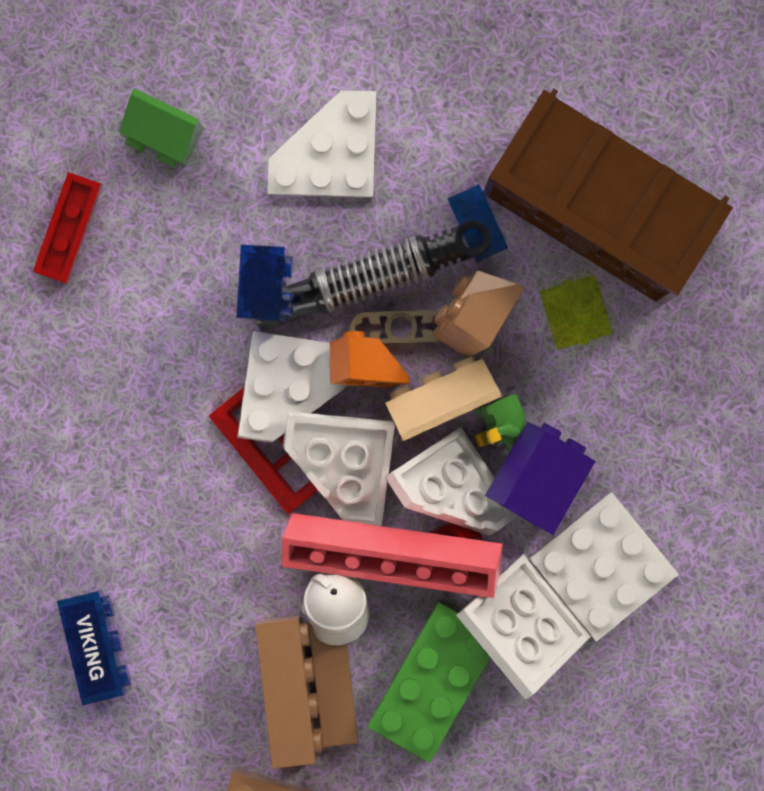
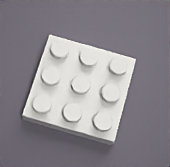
[529,492,679,642]
[456,554,591,700]

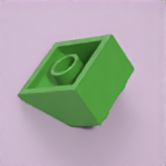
[119,88,204,168]

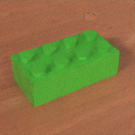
[367,600,490,763]

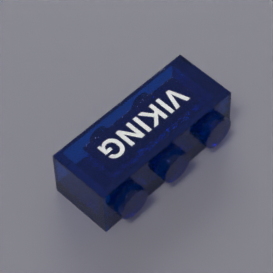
[57,589,131,706]

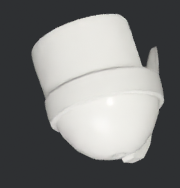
[302,573,370,646]

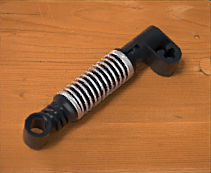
[241,220,491,332]

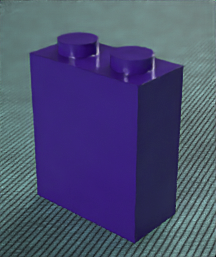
[485,422,596,535]

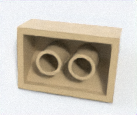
[385,356,502,442]

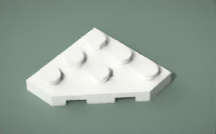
[267,90,376,198]
[237,331,350,443]
[283,411,395,526]
[385,427,518,536]

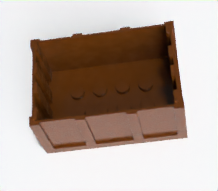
[483,88,733,306]

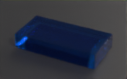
[447,184,508,263]

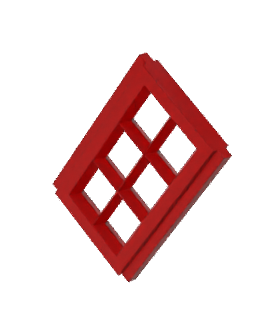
[209,387,318,515]

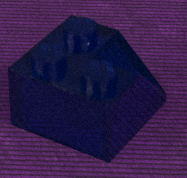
[236,244,295,323]

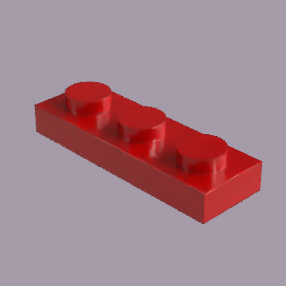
[33,172,103,284]

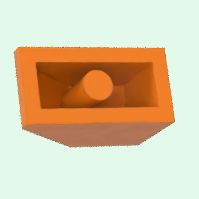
[329,331,410,389]

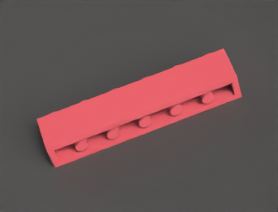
[282,513,503,598]

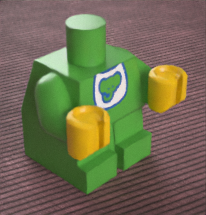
[475,393,525,453]

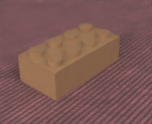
[255,615,323,769]

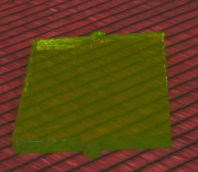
[539,275,613,350]

